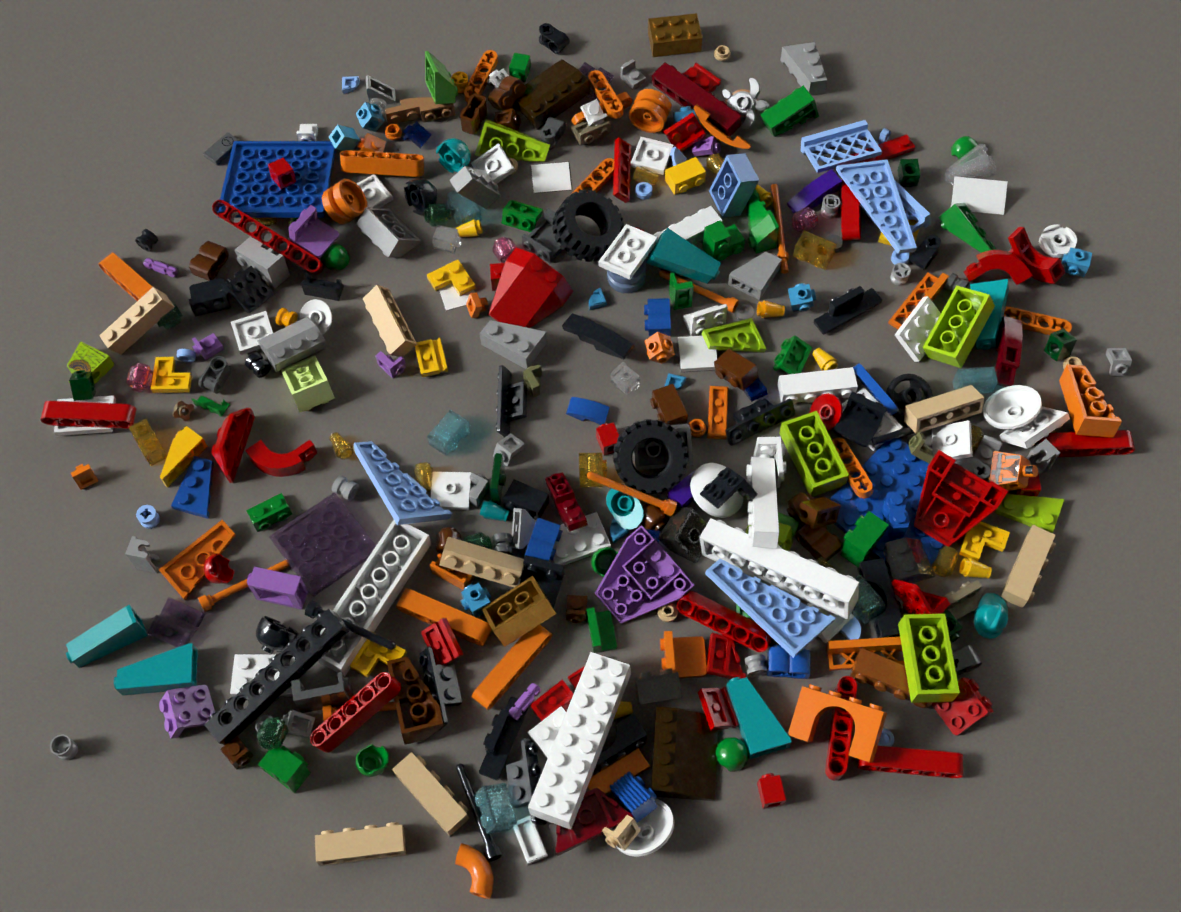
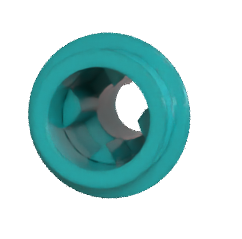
[479,500,509,522]

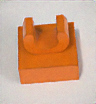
[466,292,488,318]
[71,463,98,490]

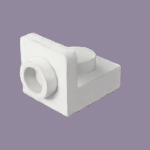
[487,68,509,88]
[581,99,608,126]
[297,124,318,141]

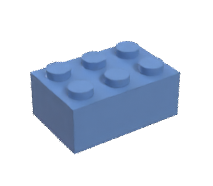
[709,153,759,218]

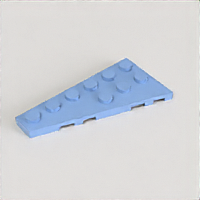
[836,159,917,254]
[353,441,452,525]
[705,559,836,658]

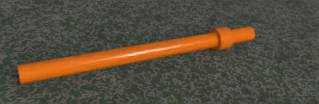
[771,184,789,274]

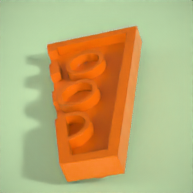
[159,519,236,600]

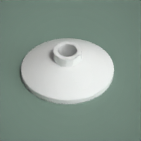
[300,299,332,335]

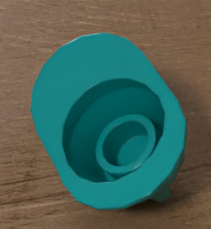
[606,488,644,529]
[974,593,1008,639]

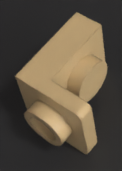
[602,815,641,851]

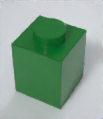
[509,53,531,82]

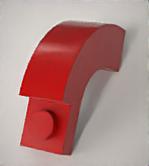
[1008,227,1065,284]
[963,250,1033,285]
[245,440,317,477]

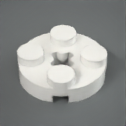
[1039,224,1077,258]

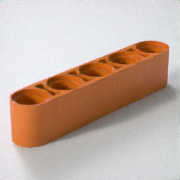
[340,150,424,177]
[98,252,153,301]
[396,588,492,646]
[472,625,553,710]

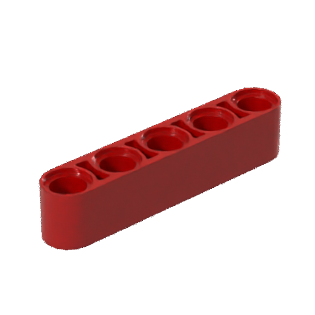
[841,179,861,241]
[40,401,137,429]
[1038,430,1135,457]
[677,591,773,652]
[310,672,401,753]
[825,676,857,781]
[858,745,963,778]

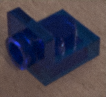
[402,121,432,149]

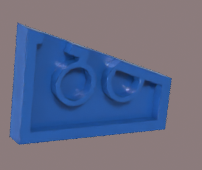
[171,456,214,519]

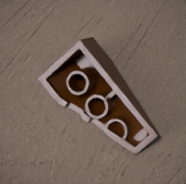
[387,656,444,745]

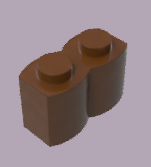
[488,75,527,111]
[460,93,487,135]
[189,241,229,281]
[795,524,842,565]

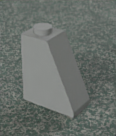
[728,252,782,300]

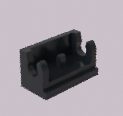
[301,273,344,301]

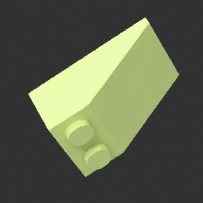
[281,355,335,412]

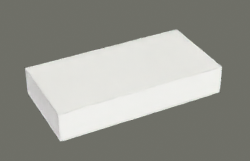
[512,815,548,865]

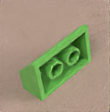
[425,51,458,104]

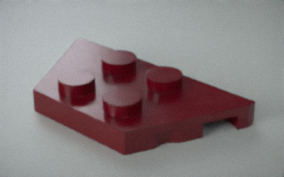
[555,787,633,856]

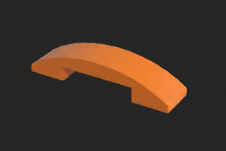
[694,104,751,149]

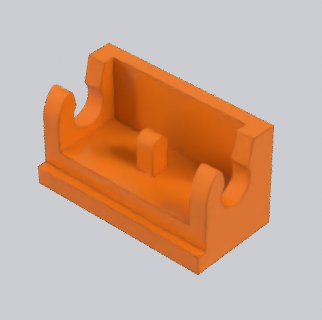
[430,553,475,590]

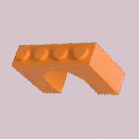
[788,684,887,763]

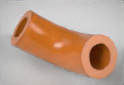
[455,843,494,899]

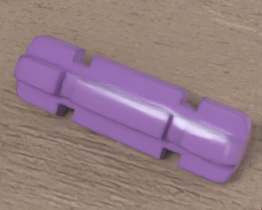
[143,258,178,277]
[509,683,541,720]

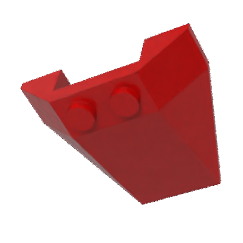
[488,247,574,328]
[914,450,1008,547]

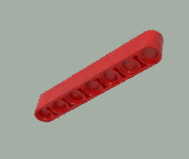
[212,200,323,275]

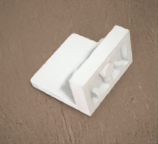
[683,304,728,336]
[754,437,786,488]

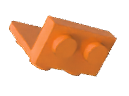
[660,631,707,679]

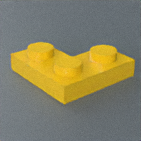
[427,259,476,296]
[151,357,192,393]
[959,522,1010,561]
[350,631,407,678]

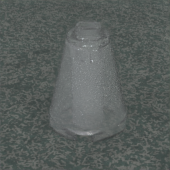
[944,143,996,185]

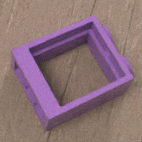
[247,567,308,609]

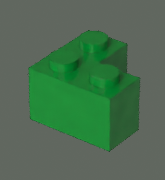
[702,220,745,261]
[840,511,889,567]
[258,744,311,794]

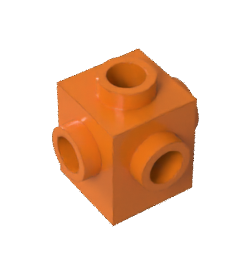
[645,332,675,364]

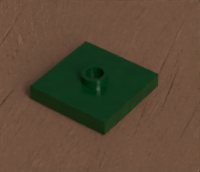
[490,453,506,505]

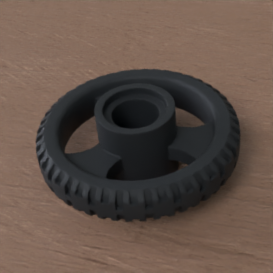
[886,374,933,421]

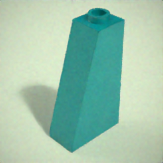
[646,228,721,284]
[970,279,1009,350]
[66,605,148,668]
[114,643,198,695]
[726,677,792,759]

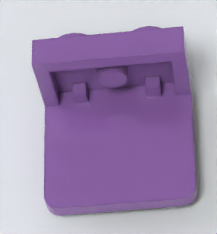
[289,205,339,258]
[159,685,215,739]

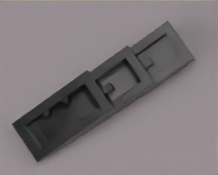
[562,313,635,360]

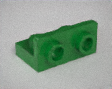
[501,200,543,232]
[773,335,812,374]
[246,493,292,532]

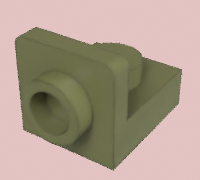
[523,364,542,397]
[909,431,934,464]

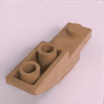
[385,97,455,125]

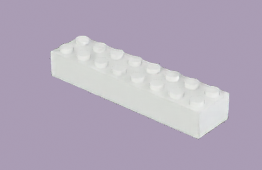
[700,518,859,620]
[306,520,431,677]
[528,652,631,830]

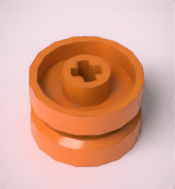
[629,89,672,133]
[322,178,367,225]

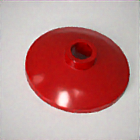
[810,393,843,431]

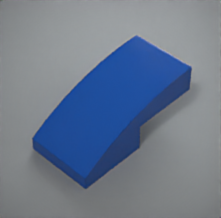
[566,397,610,425]

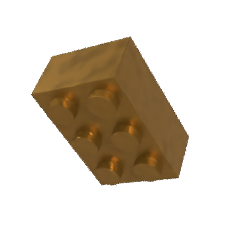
[648,13,702,57]
[482,576,556,647]

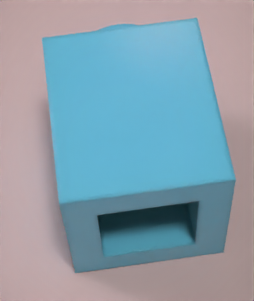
[329,124,360,151]

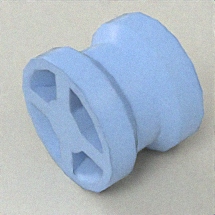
[136,505,160,529]

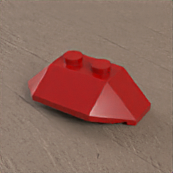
[212,407,255,483]

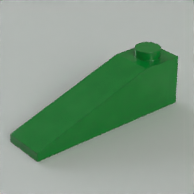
[747,189,779,254]
[938,203,997,253]

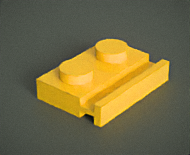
[415,337,448,378]

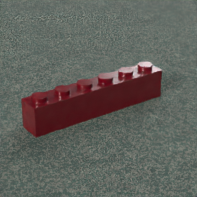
[652,62,741,137]

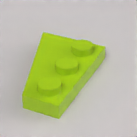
[701,318,766,352]
[995,494,1064,533]

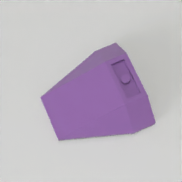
[595,525,695,624]

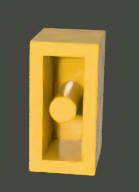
[665,157,706,195]

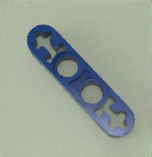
[853,363,899,416]

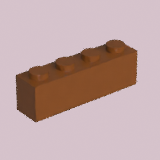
[850,648,933,708]

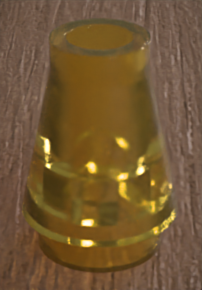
[632,166,659,185]
[329,432,353,460]
[414,462,433,492]

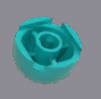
[436,138,471,173]

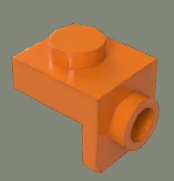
[357,133,386,152]

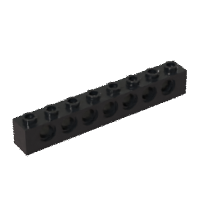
[204,609,350,745]

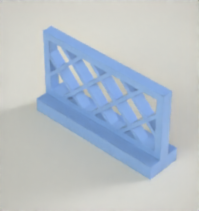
[801,120,882,173]
[860,181,931,233]

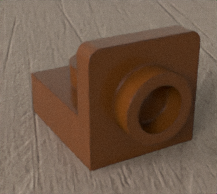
[493,108,521,131]
[566,595,588,623]
[220,736,254,769]

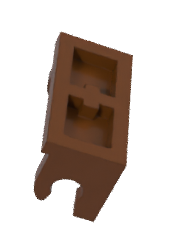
[799,497,841,529]

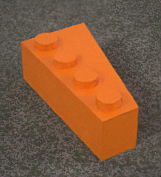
[1059,364,1122,437]

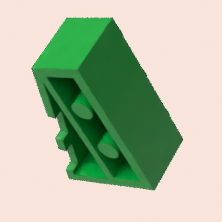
[760,85,819,137]

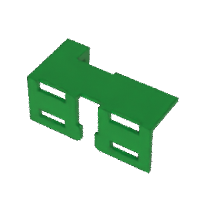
[192,396,230,417]

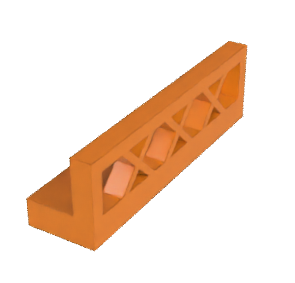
[888,272,949,330]
[826,637,905,671]

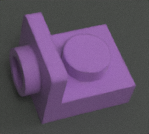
[692,136,721,160]
[192,333,224,360]
[375,351,406,378]

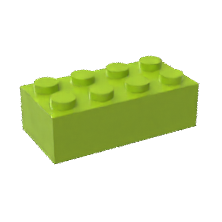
[922,285,995,368]
[779,411,849,497]
[898,614,960,703]

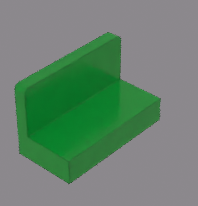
[669,272,694,310]
[586,607,617,653]

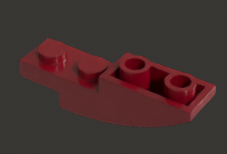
[993,316,1023,387]
[545,472,588,532]

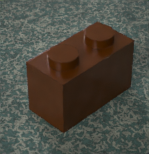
[714,349,759,391]
[650,384,688,425]

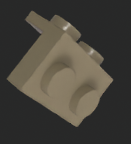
[571,120,611,146]
[944,580,982,620]

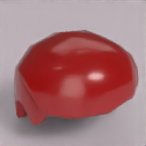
[204,554,235,584]

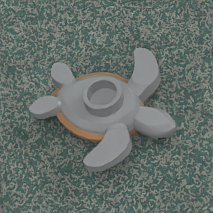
[722,78,770,129]

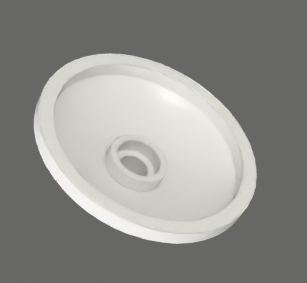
[983,385,1042,429]
[690,463,744,518]
[612,799,674,857]

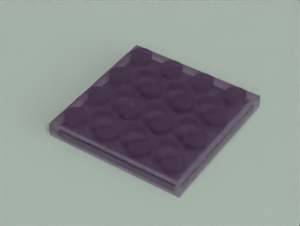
[269,492,376,597]

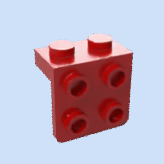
[892,579,950,614]
[931,677,994,735]

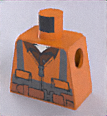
[989,451,1038,491]

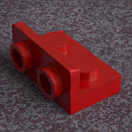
[663,112,706,152]

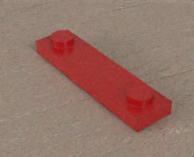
[851,134,915,164]
[613,137,631,203]

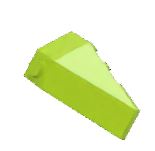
[475,120,550,161]

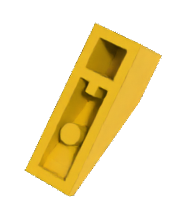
[160,426,208,487]

